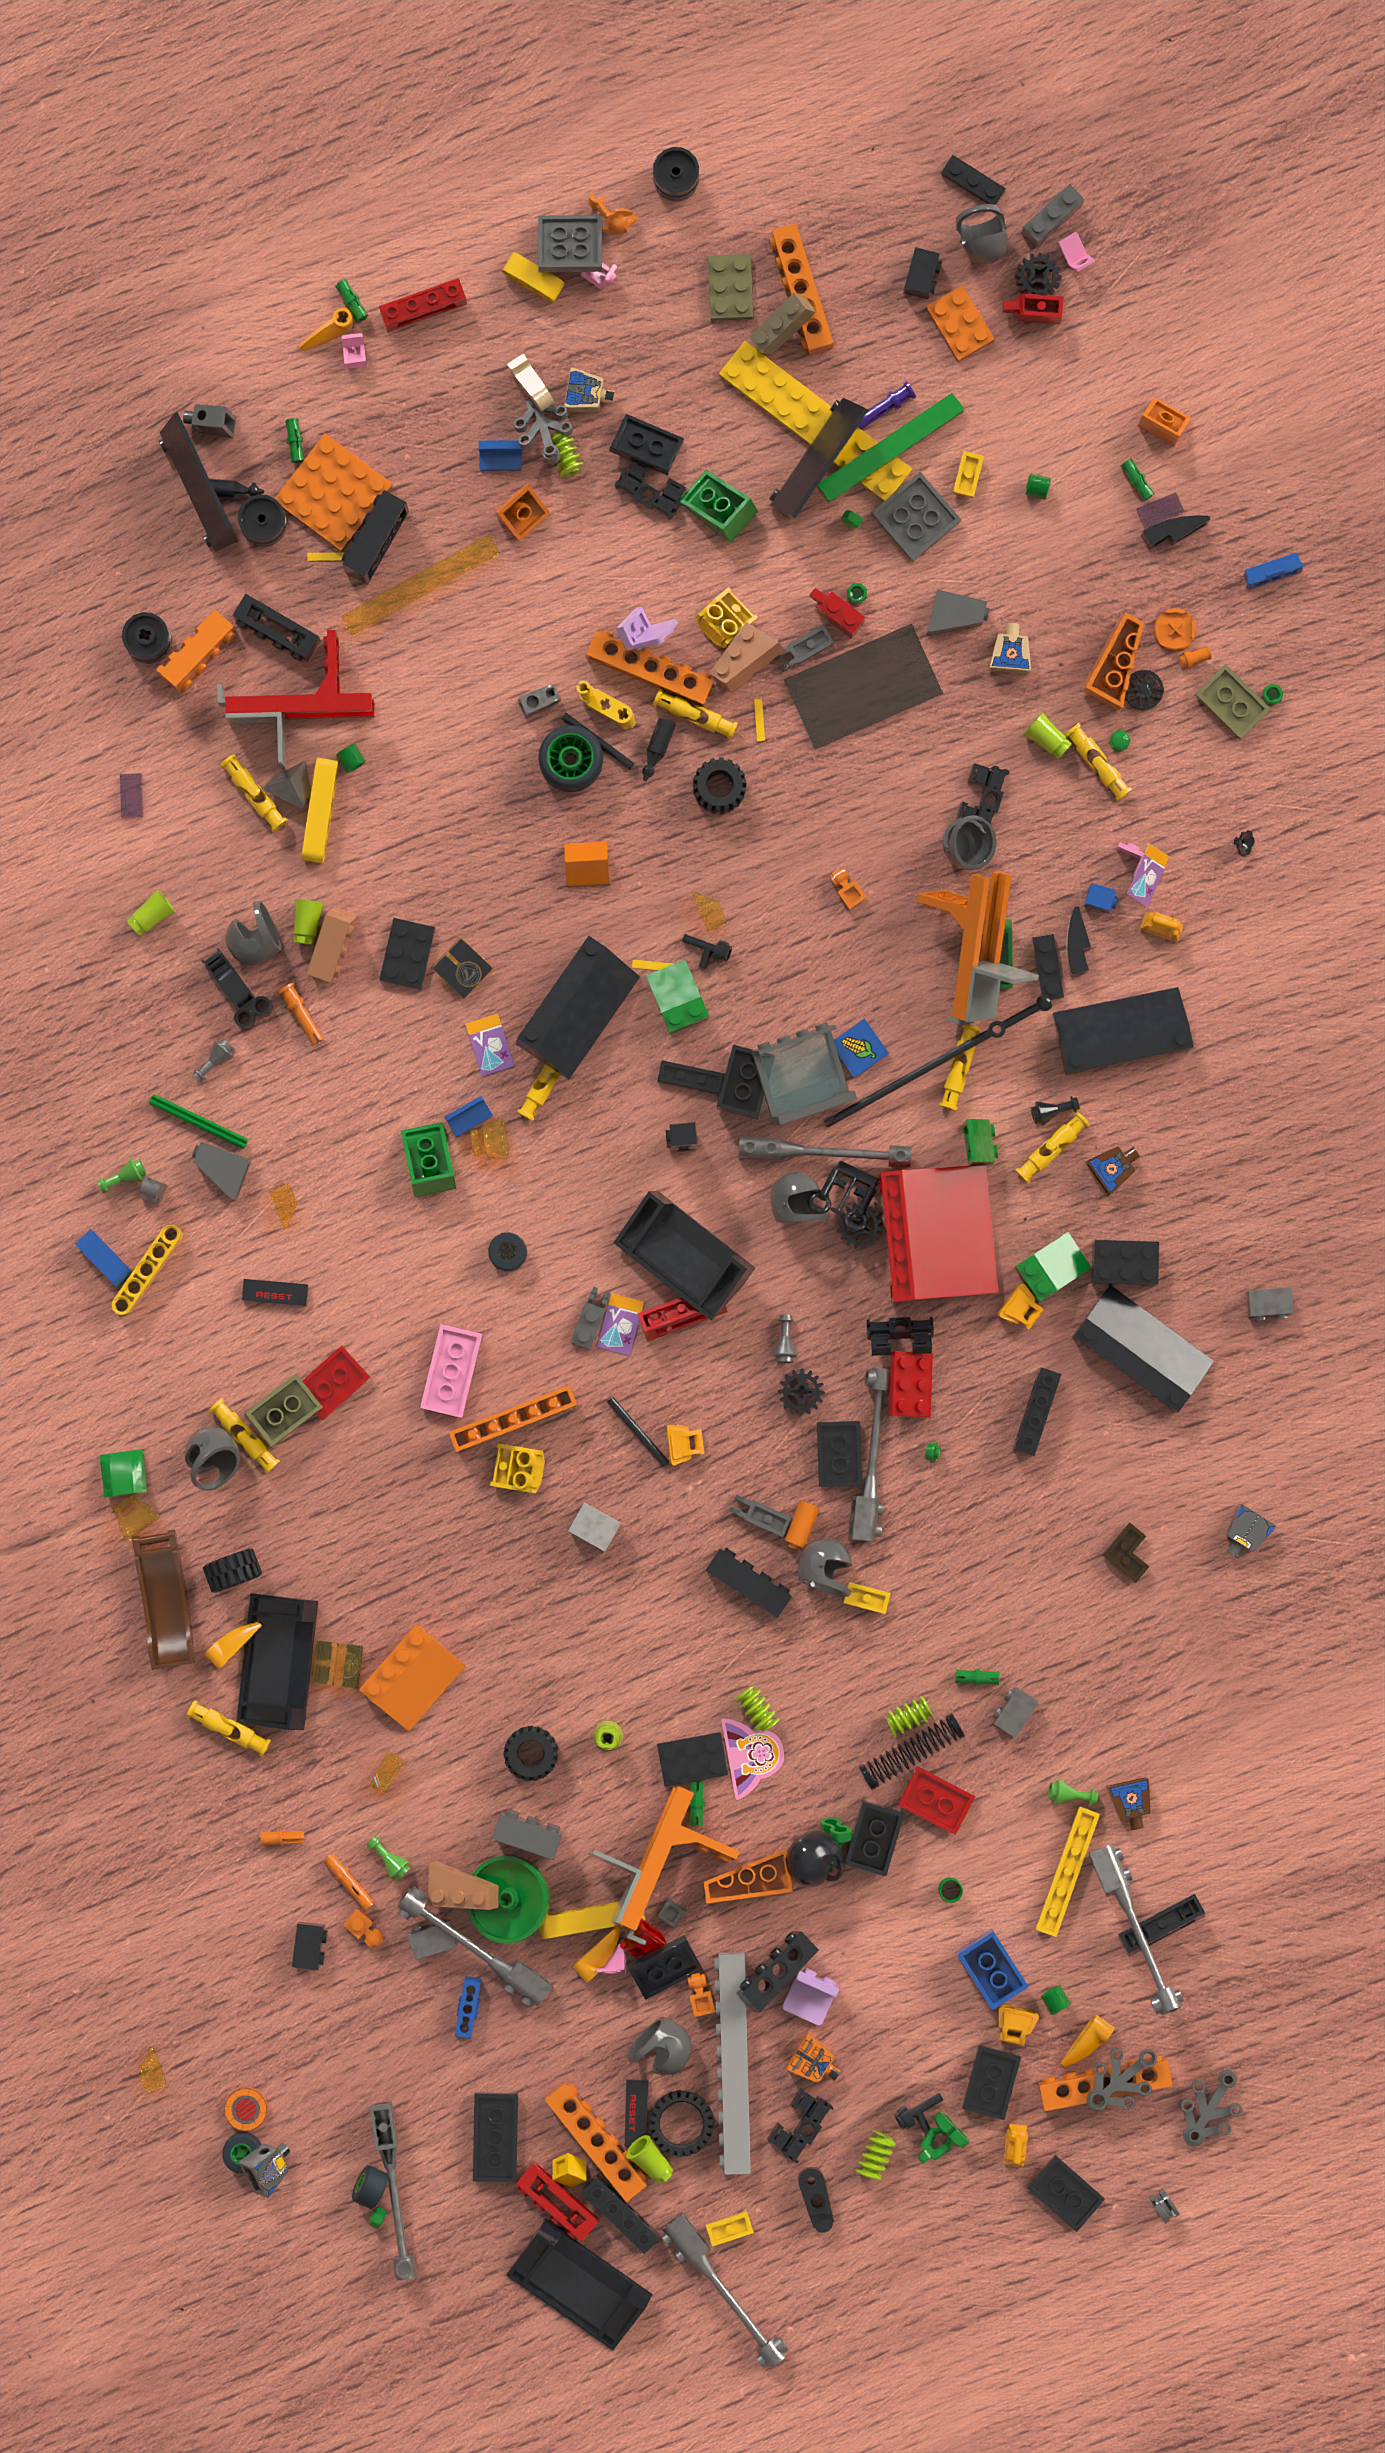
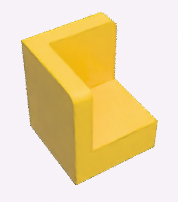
[553,2153,586,2187]

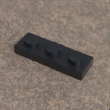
[941,155,1006,205]
[1032,934,1064,1000]

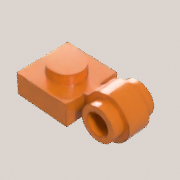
[829,867,867,910]
[343,1908,385,1949]
[688,1973,716,2017]

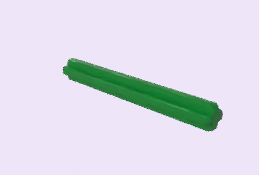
[149,1094,248,1149]

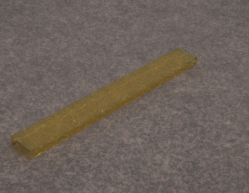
[341,534,500,636]

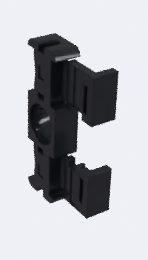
[615,461,687,520]
[956,763,1010,832]
[866,1316,934,1356]
[767,2088,834,2163]

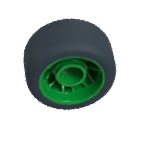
[538,725,603,792]

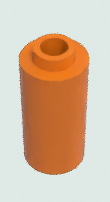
[785,1500,820,1550]

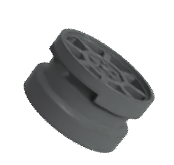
[1149,2188,1180,2224]

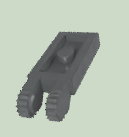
[774,624,835,672]
[570,1287,610,1350]
[729,1495,792,1538]

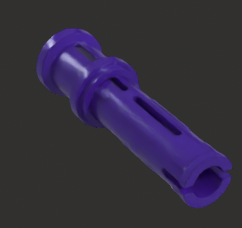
[858,381,916,430]

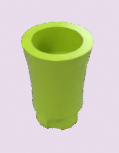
[1023,712,1072,759]
[127,889,176,936]
[293,899,324,945]
[593,1721,623,1751]
[626,2135,673,2184]

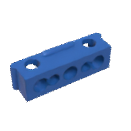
[1244,552,1304,590]
[455,1976,481,2039]

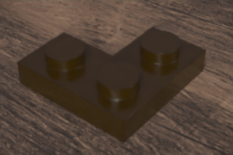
[1102,1522,1150,1583]

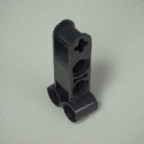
[201,948,273,1030]

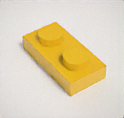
[953,451,984,498]
[843,1582,891,1614]
[706,2211,754,2247]

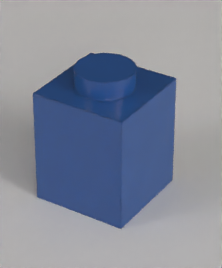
[1084,883,1118,913]

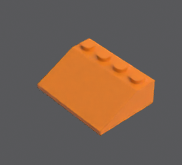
[359,1623,466,1731]

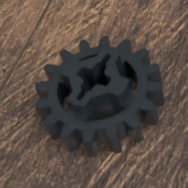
[1015,253,1062,296]
[836,1203,883,1249]
[778,1369,825,1415]

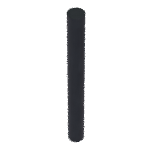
[561,713,635,770]
[607,1397,669,1467]

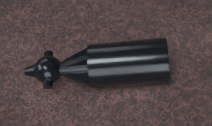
[209,479,265,500]
[642,718,676,782]

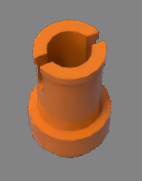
[1178,646,1212,668]

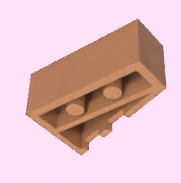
[709,622,786,693]
[307,907,358,983]
[428,1861,499,1910]

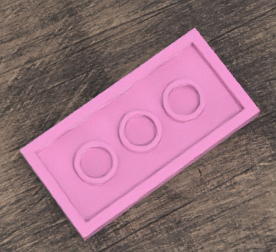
[420,1324,483,1418]

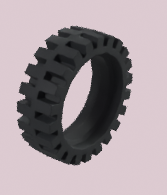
[649,2090,714,2157]

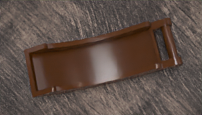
[132,1529,195,1670]

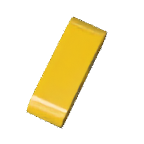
[502,252,565,303]

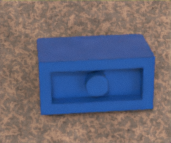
[478,440,522,471]
[444,1096,493,1138]

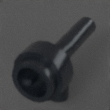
[682,934,732,969]
[894,2093,943,2132]

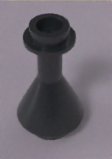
[1030,1096,1080,1126]

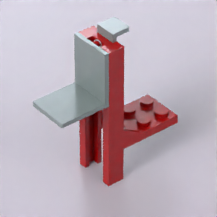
[217,630,375,770]

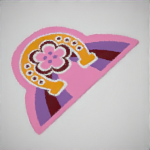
[721,1718,784,1800]

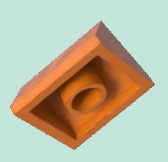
[1138,397,1191,447]
[496,483,550,541]
[564,841,609,887]

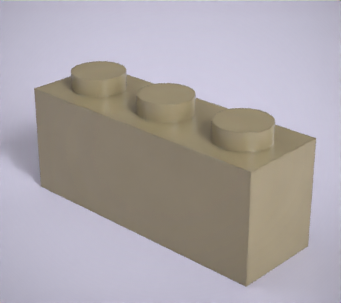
[749,293,816,355]

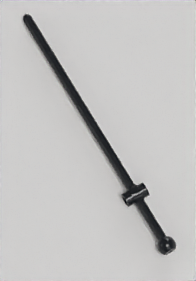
[824,994,1052,1127]

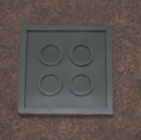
[538,215,602,272]
[871,472,961,562]

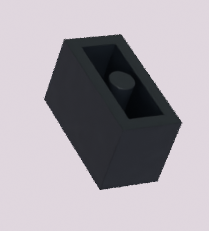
[904,247,942,300]
[292,1921,328,1970]

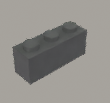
[1021,184,1084,249]

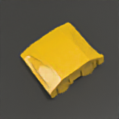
[696,587,758,648]
[490,1443,545,1493]

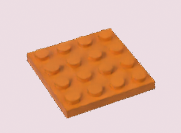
[275,433,393,552]

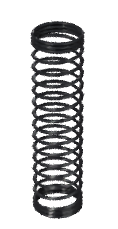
[859,1713,965,1790]

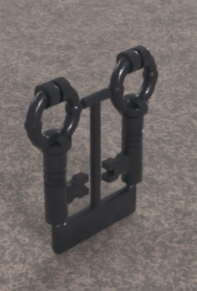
[807,1161,879,1233]

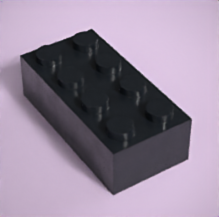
[341,490,409,585]

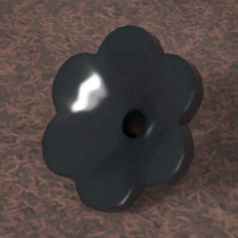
[1234,830,1255,856]

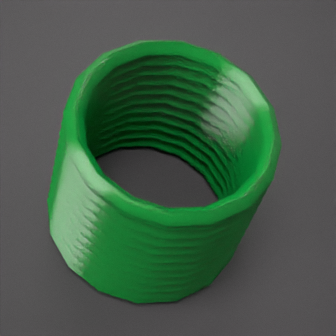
[1025,473,1051,500]
[336,744,366,773]
[938,1877,963,1903]
[1041,1985,1071,2015]

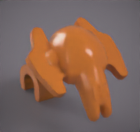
[588,193,638,235]

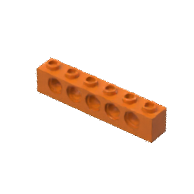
[769,223,833,355]
[586,630,714,707]
[449,1385,578,1452]
[1038,2055,1173,2111]
[544,2081,648,2202]

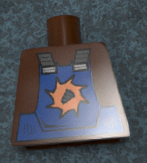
[1085,1146,1140,1196]
[1106,1777,1151,1830]

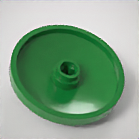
[466,1855,550,1943]

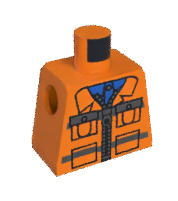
[786,2031,841,2083]

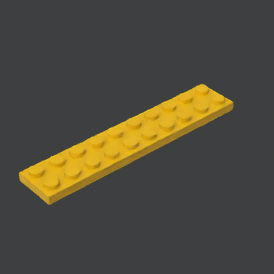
[719,341,913,502]

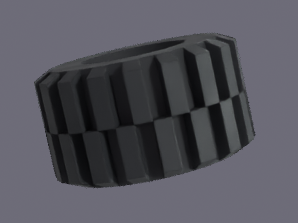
[693,757,747,814]
[203,1548,262,1593]
[503,1725,558,1781]

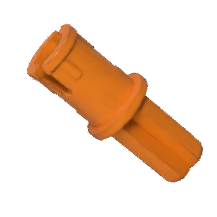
[261,1829,304,1847]

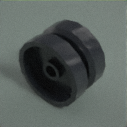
[653,147,699,201]
[238,494,287,547]
[122,612,172,664]

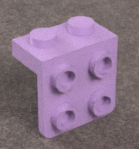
[616,607,678,650]
[783,1968,839,2025]

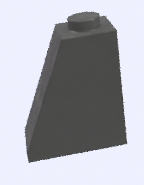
[927,590,990,636]
[192,1142,251,1201]

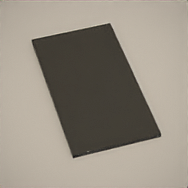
[784,623,943,750]

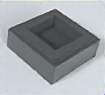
[656,1898,686,1928]

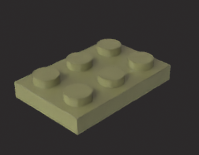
[708,254,753,321]
[1195,664,1271,740]

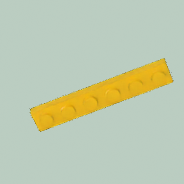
[1035,1806,1100,1937]

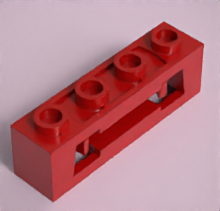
[379,278,467,333]
[637,1297,728,1342]
[516,2161,599,2242]

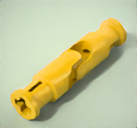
[653,688,738,740]
[1065,723,1133,802]
[220,754,288,832]
[939,1024,982,1111]
[517,1064,561,1121]
[1015,1112,1090,1184]
[208,1398,280,1474]
[186,1700,271,1757]

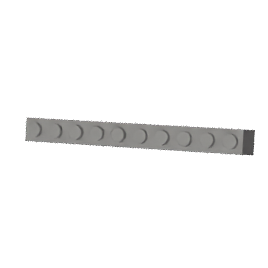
[714,1952,751,2175]

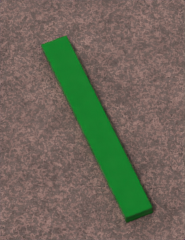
[817,393,965,503]

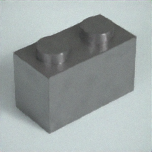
[1246,1287,1294,1321]
[992,1687,1039,1738]
[407,1918,458,1960]

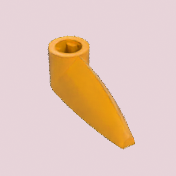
[299,308,353,351]
[204,1622,262,1670]
[572,1926,621,1983]
[1060,2014,1114,2067]

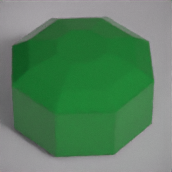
[841,510,863,529]
[847,583,867,604]
[1262,684,1284,706]
[1109,730,1131,752]
[369,2206,387,2229]

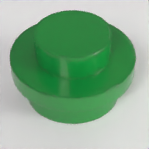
[925,1442,941,1463]

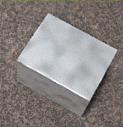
[568,1503,621,1551]

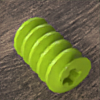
[550,432,583,479]
[735,1684,780,1733]
[886,1696,934,1738]
[855,2130,896,2179]

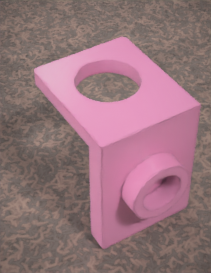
[1058,232,1095,272]
[1116,843,1145,879]
[596,1944,626,1974]

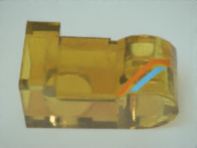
[369,1751,405,1795]

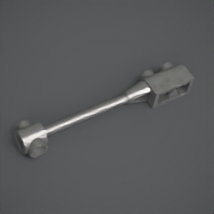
[738,1136,911,1168]
[848,1368,890,1541]
[1089,1845,1184,2015]
[397,1886,553,2007]
[369,2101,417,2280]
[661,2212,789,2368]

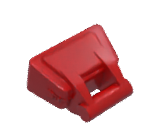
[620,1918,667,1960]

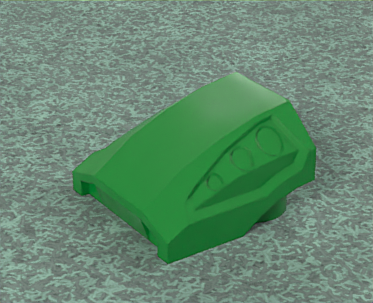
[100,1449,147,1498]

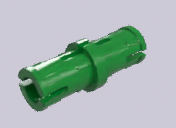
[335,279,369,323]
[285,418,304,463]
[1120,458,1155,501]
[955,1669,1000,1686]
[689,1782,705,1826]

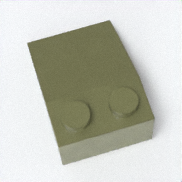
[243,1374,323,1449]

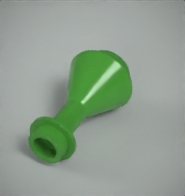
[97,1158,147,1193]
[1048,1779,1098,1806]
[367,1836,410,1880]

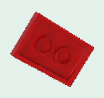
[303,1345,371,1421]
[889,1351,933,1418]
[898,1766,976,1835]

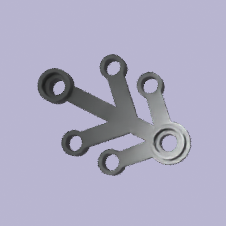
[514,398,573,464]
[1087,2048,1157,2111]
[1180,2069,1243,2146]

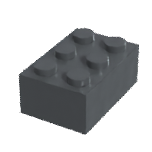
[492,1809,563,1860]

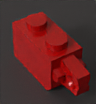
[1003,294,1064,324]
[809,588,865,639]

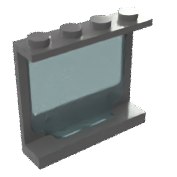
[751,1022,857,1125]

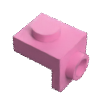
[581,263,617,290]
[341,333,367,369]

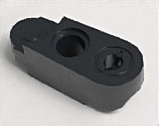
[798,2167,834,2233]

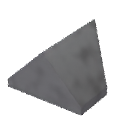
[264,761,311,809]

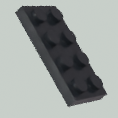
[473,2092,518,2182]

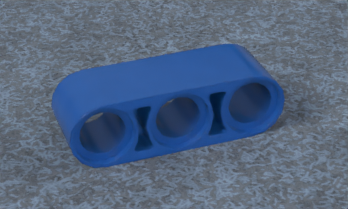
[75,1229,132,1288]

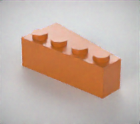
[156,610,236,694]
[1081,612,1144,711]
[704,1849,793,1904]

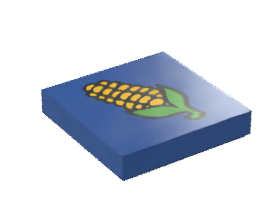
[834,1018,889,1078]

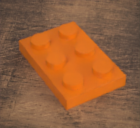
[926,285,995,362]

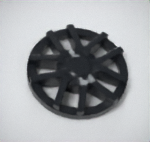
[1125,670,1164,710]

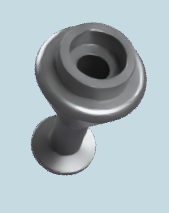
[192,1039,235,1083]
[772,1314,798,1363]

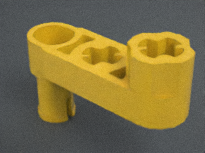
[577,681,636,730]

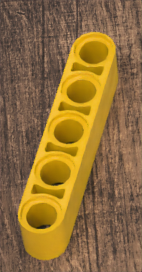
[302,758,339,863]
[112,1225,182,1316]
[539,1901,645,1939]

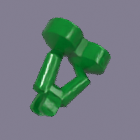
[820,1817,852,1872]
[918,2111,970,2163]

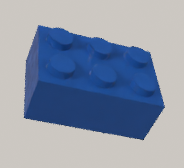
[956,1929,1029,2010]

